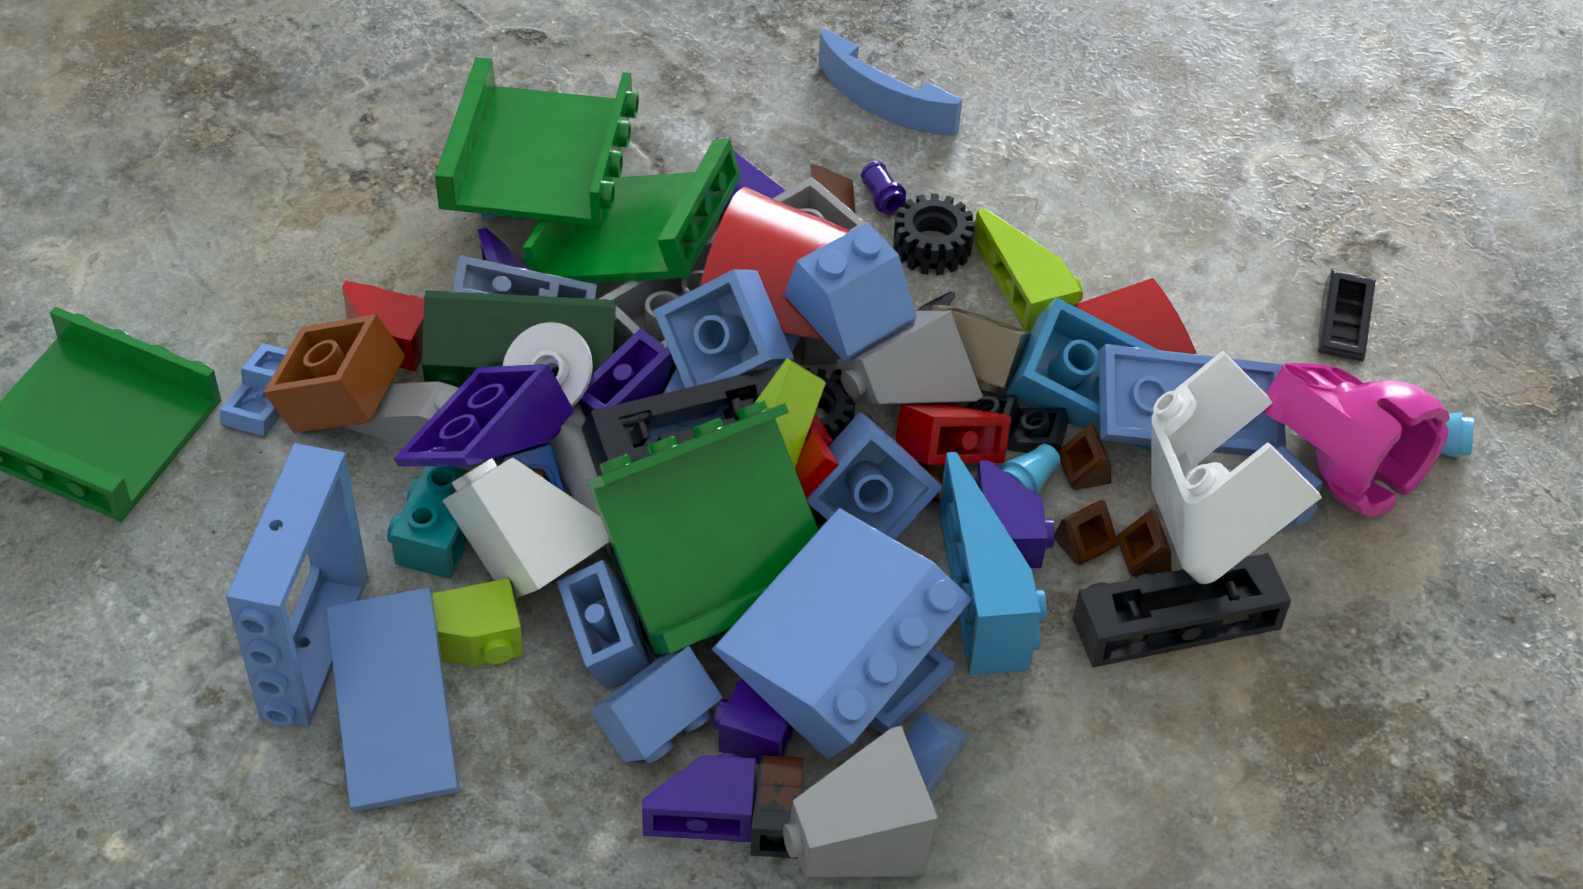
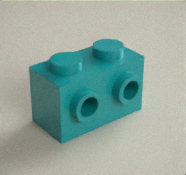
[387,466,470,579]

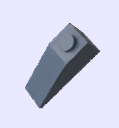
[452,255,597,299]

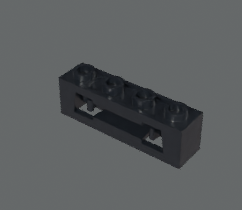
[581,367,776,476]
[1073,553,1291,668]

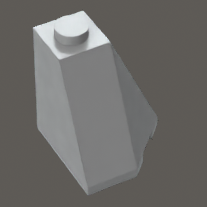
[837,311,983,404]
[783,726,938,877]

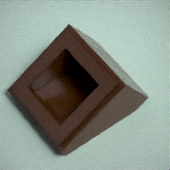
[810,164,855,213]

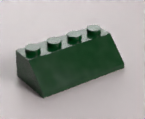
[422,290,618,403]

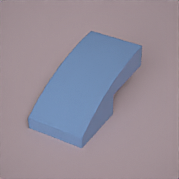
[220,343,288,437]

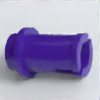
[860,161,906,215]

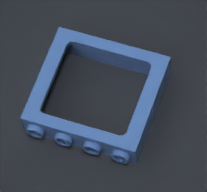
[226,443,369,727]

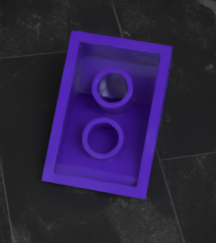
[393,364,574,467]

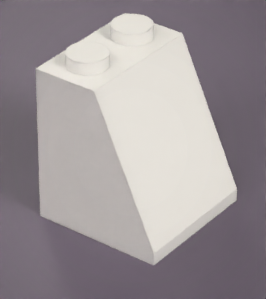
[442,457,610,599]

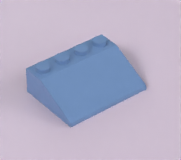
[712,508,972,760]

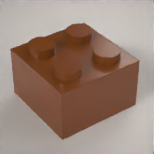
[263,314,405,433]

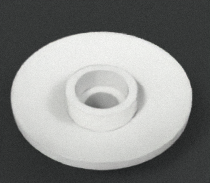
[503,322,593,407]

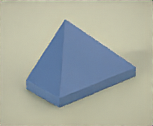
[905,710,968,795]

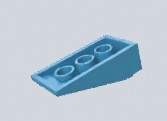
[1005,297,1158,451]
[938,452,1047,675]

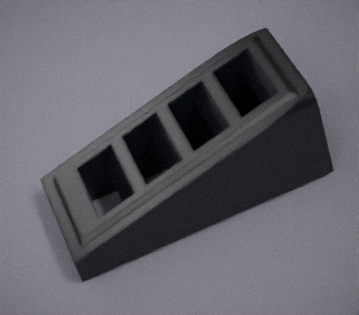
[1318,270,1376,362]

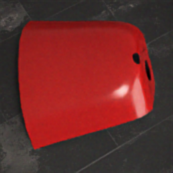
[700,187,850,340]

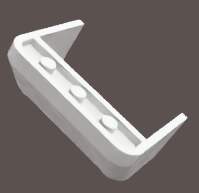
[1151,350,1322,584]

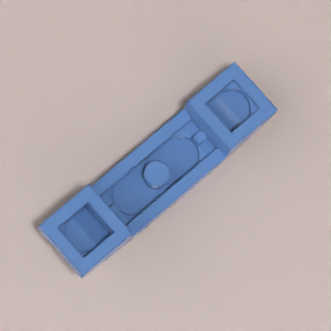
[819,28,962,135]

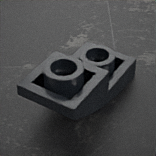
[967,395,1069,454]

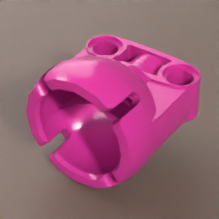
[1263,363,1450,518]

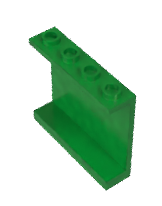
[435,57,639,226]
[523,138,741,283]
[0,307,222,522]
[587,400,818,654]

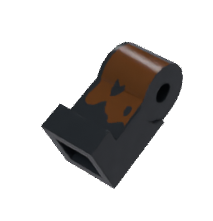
[750,755,804,859]

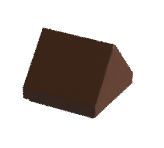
[1059,423,1112,490]
[1054,500,1119,565]
[1116,509,1172,577]

